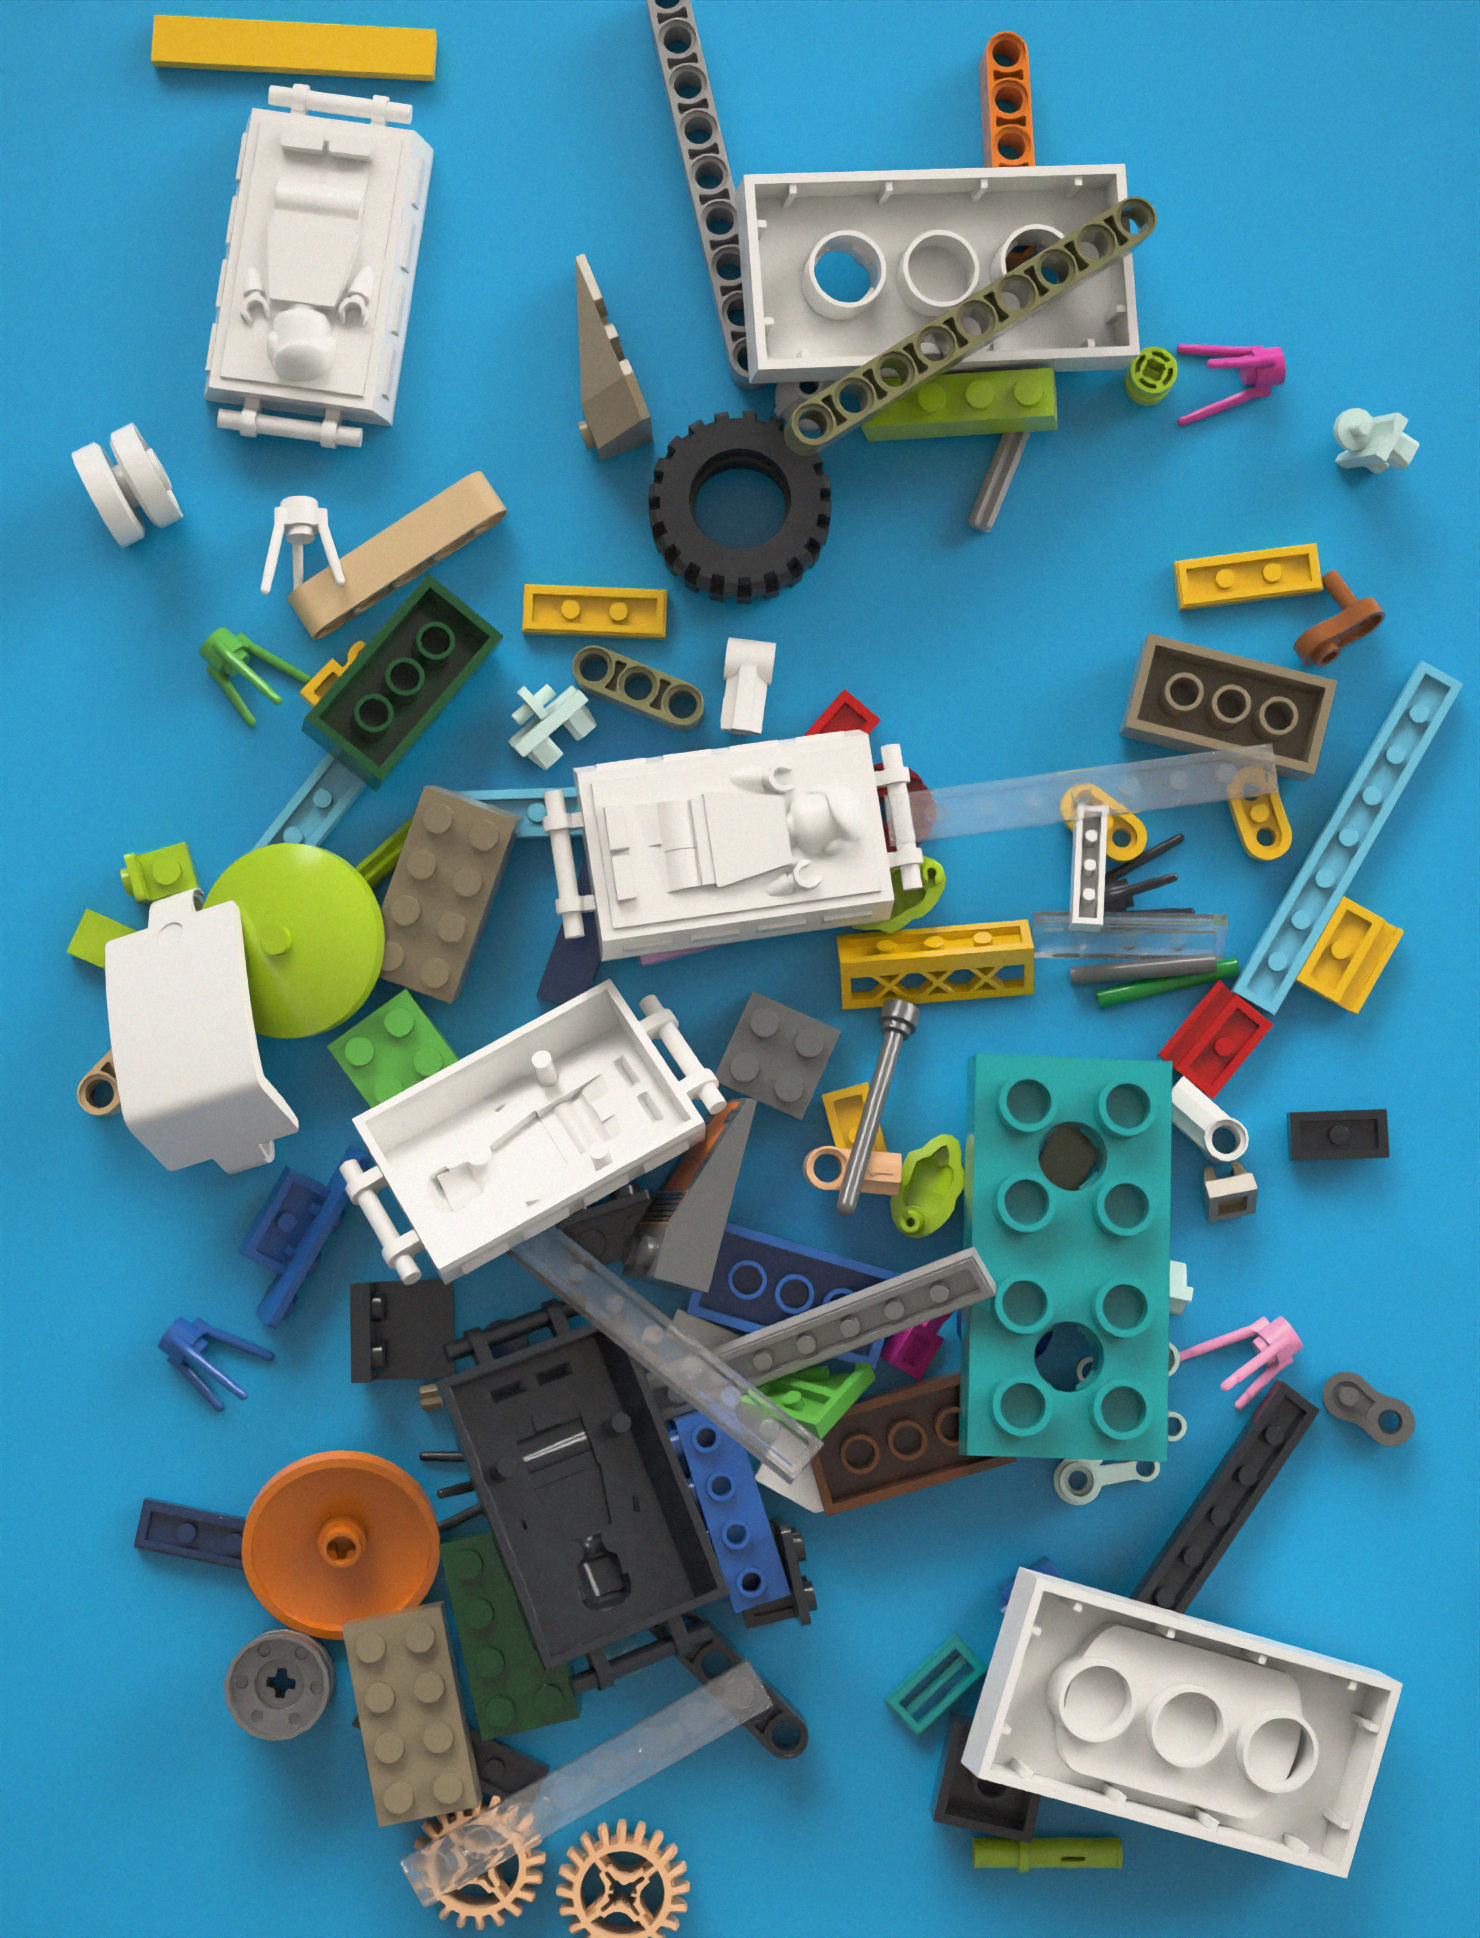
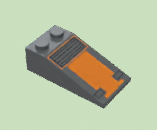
[621,1097,757,1293]

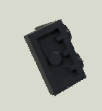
[555,1183,654,1274]
[350,1280,456,1383]

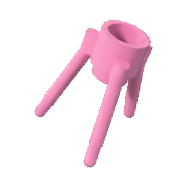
[1179,1316,1303,1410]

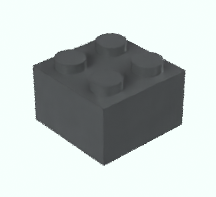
[715,991,841,1121]

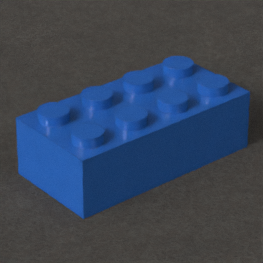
[686,1222,902,1370]

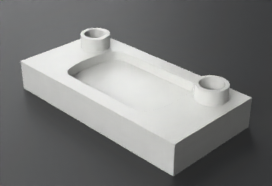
[961,1567,1403,1879]

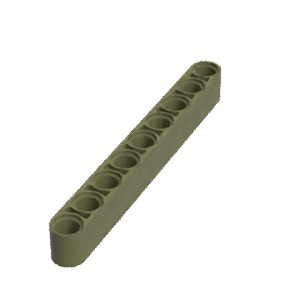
[784,196,1157,456]

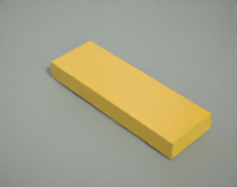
[1172,543,1323,611]
[522,584,667,640]

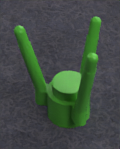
[199,627,312,727]

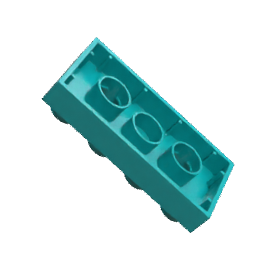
[959,1053,1172,1462]

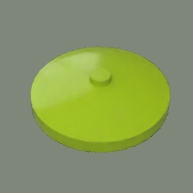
[202,843,385,1039]

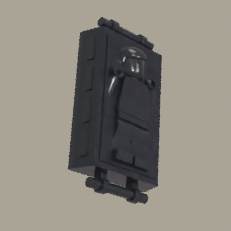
[436,1294,730,1696]

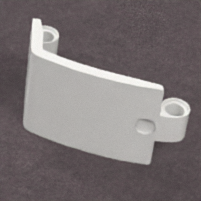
[105,888,298,1174]

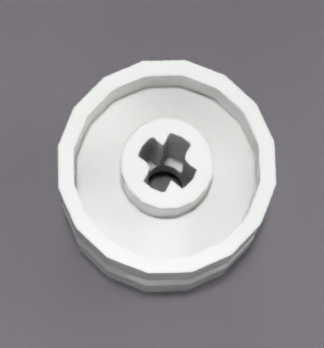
[71,422,183,548]

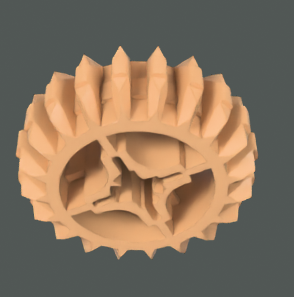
[412,1796,546,1931]
[556,1819,690,1938]

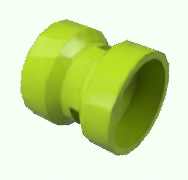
[1124,346,1178,406]

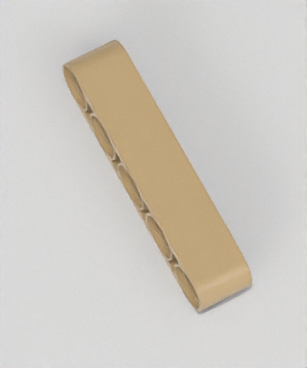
[287,471,508,640]

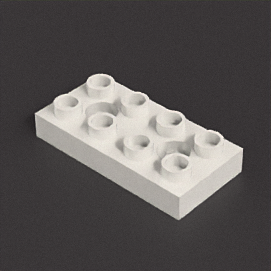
[735,164,1140,384]

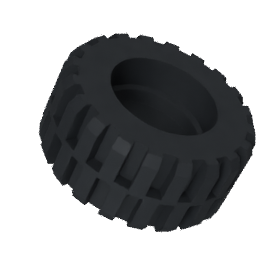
[648,411,832,604]

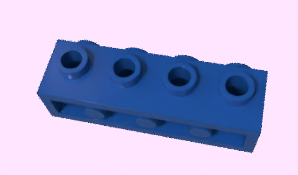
[668,1400,791,1614]

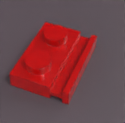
[1156,980,1273,1100]

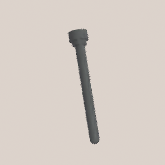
[836,999,921,1217]

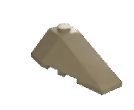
[576,254,653,461]

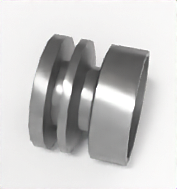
[224,1627,336,1741]

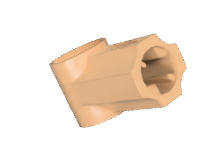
[802,1146,902,1196]

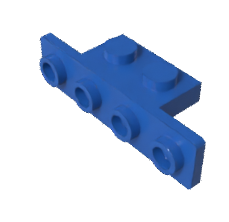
[238,1145,371,1329]

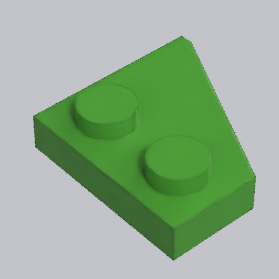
[739,1362,876,1440]

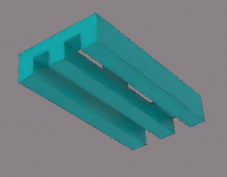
[884,1631,989,1738]

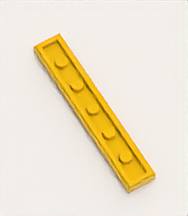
[151,15,437,81]

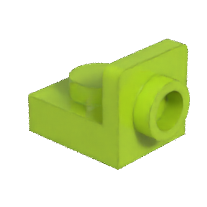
[120,842,201,905]

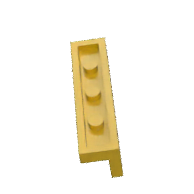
[836,920,1034,1010]

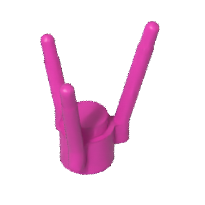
[1176,344,1286,426]

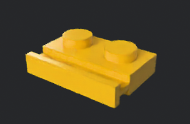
[1294,896,1404,1015]

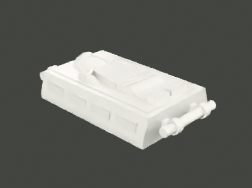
[203,84,434,449]
[542,729,924,962]
[339,979,727,1285]

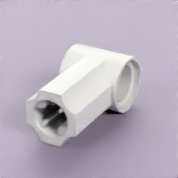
[720,637,776,736]
[1172,1076,1249,1164]

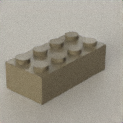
[1118,633,1337,782]
[379,784,524,1004]
[342,1600,482,1828]

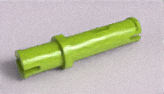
[971,1837,1123,1873]

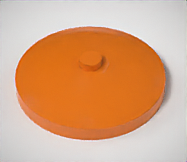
[241,1450,441,1640]

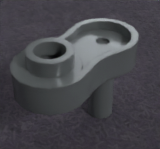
[1322,1372,1415,1446]

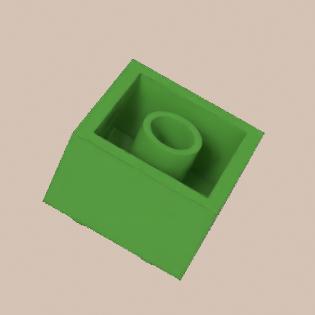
[326,989,461,1108]

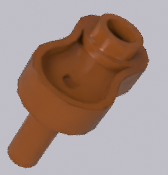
[1293,570,1386,667]

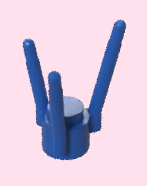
[158,1316,275,1412]

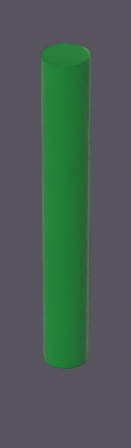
[1095,957,1240,1009]

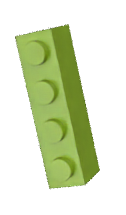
[861,368,1058,442]

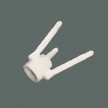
[260,496,345,595]

